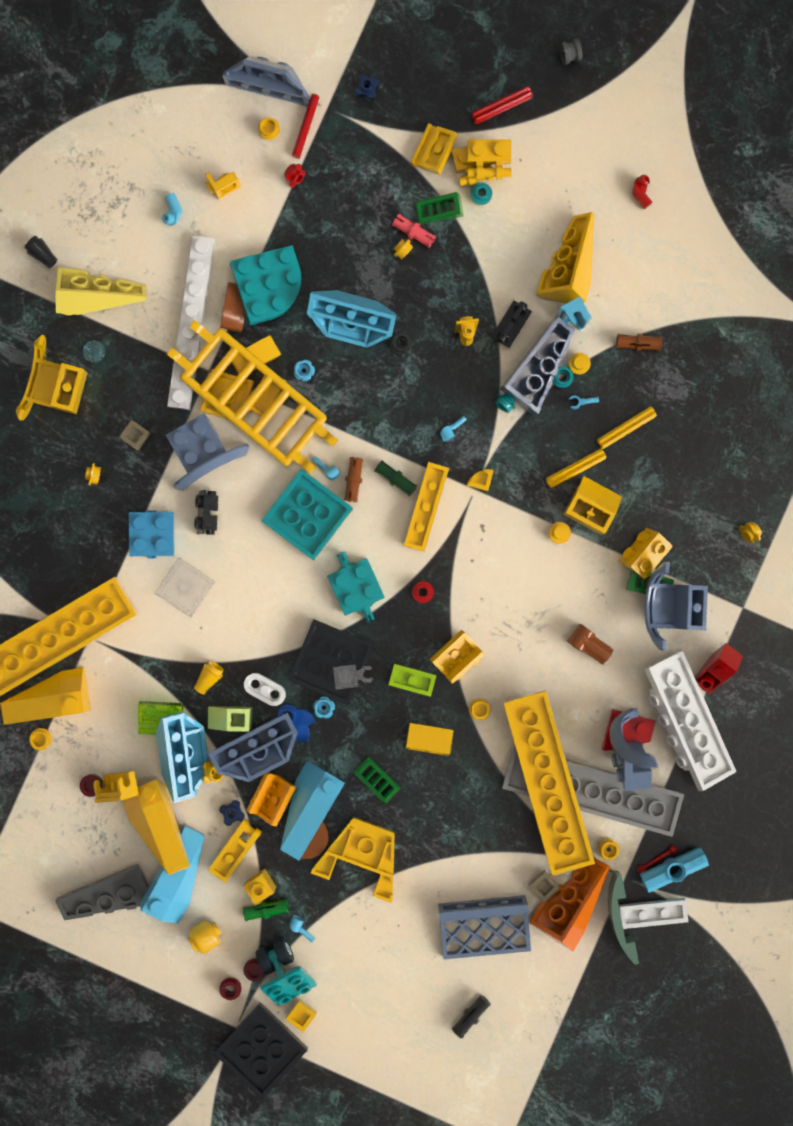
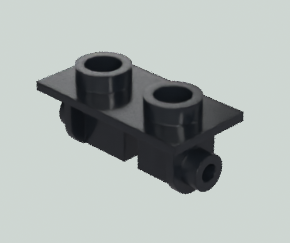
[491,300,532,348]
[194,490,219,535]

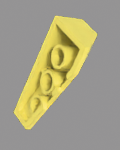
[55,267,146,315]

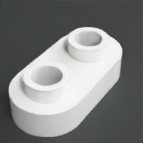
[244,673,286,706]

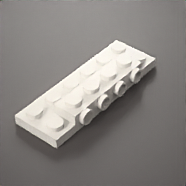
[644,651,736,791]

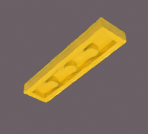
[404,462,449,552]

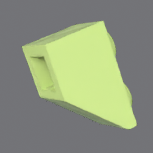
[208,706,253,731]

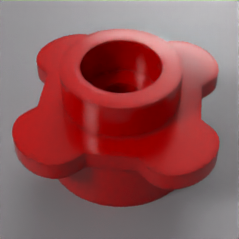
[284,164,306,188]

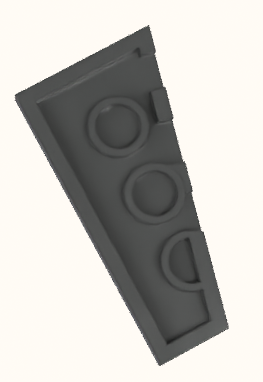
[55,864,149,920]

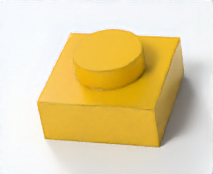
[285,999,317,1032]

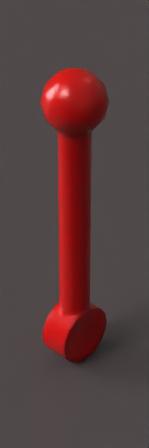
[637,845,678,874]

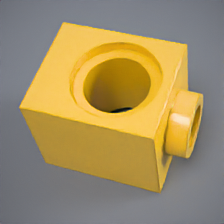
[243,868,276,905]

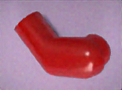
[632,174,653,210]

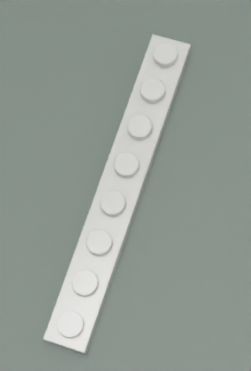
[167,235,215,411]

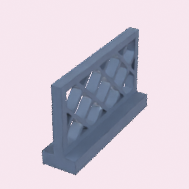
[438,895,531,959]

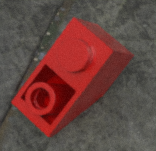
[695,643,743,694]

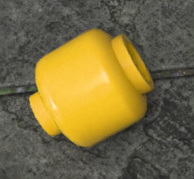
[187,920,221,954]

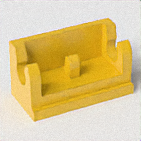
[405,723,454,756]
[94,771,139,803]

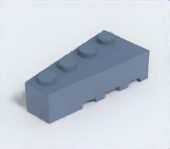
[500,317,575,416]

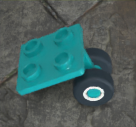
[256,937,317,1005]

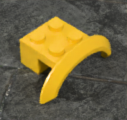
[16,335,87,420]

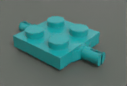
[327,551,385,623]

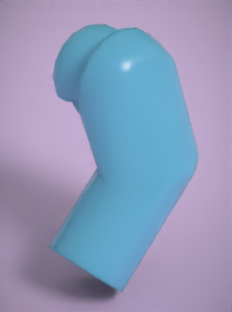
[162,193,182,226]

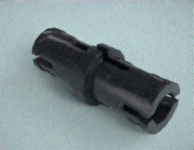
[452,994,491,1038]

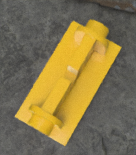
[454,316,479,346]

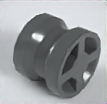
[559,38,583,65]

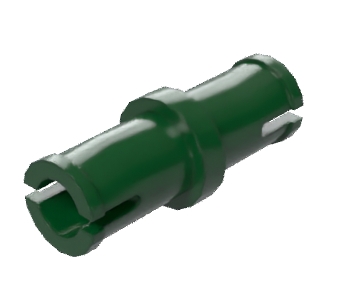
[374,460,418,497]

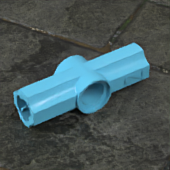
[640,847,709,893]

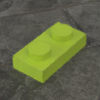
[388,663,437,697]

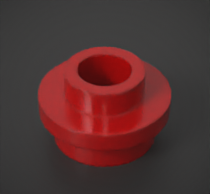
[412,581,434,603]

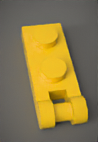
[207,819,262,883]

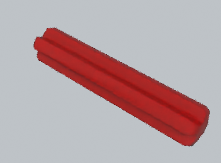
[472,86,532,124]

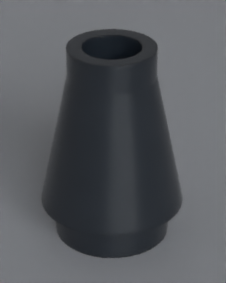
[24,236,58,269]

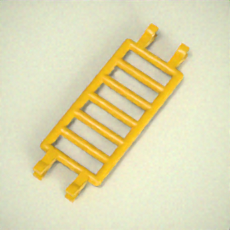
[167,320,338,473]

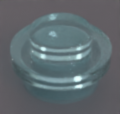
[83,341,105,363]

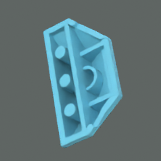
[307,290,397,348]
[156,712,208,803]

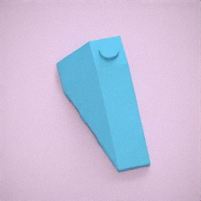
[280,761,345,861]
[140,825,204,924]

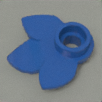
[277,704,315,743]

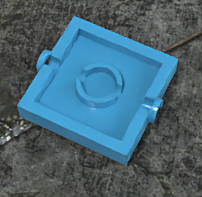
[129,510,174,559]

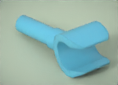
[569,395,599,410]
[440,416,467,441]
[312,456,341,480]
[290,915,315,942]

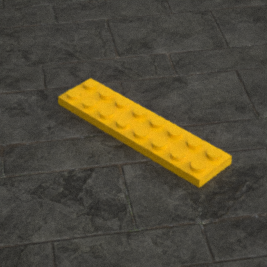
[0,577,138,696]
[503,691,595,876]

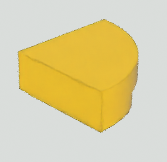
[467,469,494,491]

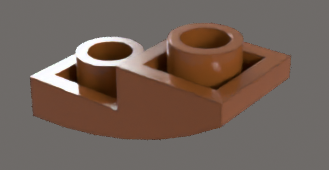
[220,282,245,332]

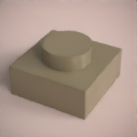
[119,420,151,451]
[528,870,560,903]

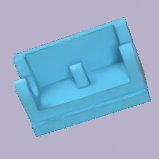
[555,297,592,330]

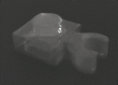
[333,664,373,689]

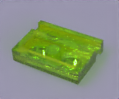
[138,701,183,735]

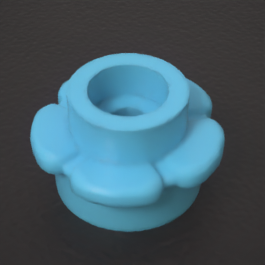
[294,360,315,381]
[313,697,335,718]

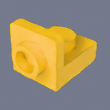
[205,171,241,199]

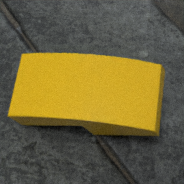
[232,335,281,374]

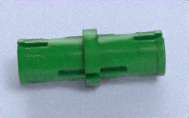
[243,898,289,921]

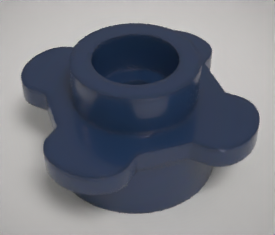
[355,74,379,99]
[219,800,245,826]

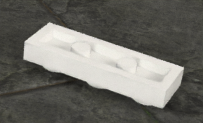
[619,898,688,929]

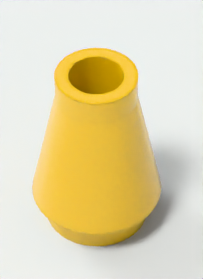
[194,661,224,695]

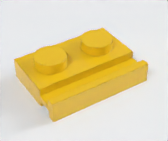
[411,123,458,175]

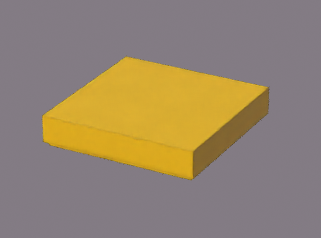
[200,369,254,420]

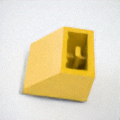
[563,476,622,535]

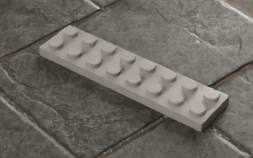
[502,745,684,837]

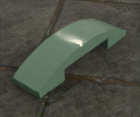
[608,871,639,965]

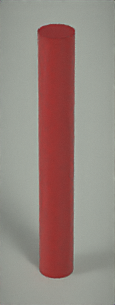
[292,94,320,159]

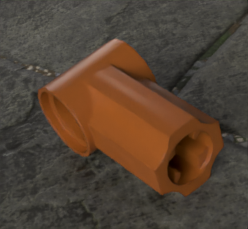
[567,623,614,665]

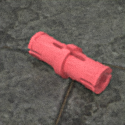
[392,213,436,248]

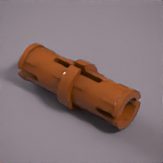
[616,333,662,351]
[344,457,364,503]

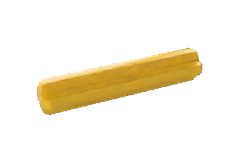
[597,407,657,449]
[546,449,606,488]

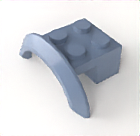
[166,413,250,491]
[645,562,708,651]
[609,708,658,791]

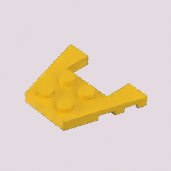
[311,816,395,903]

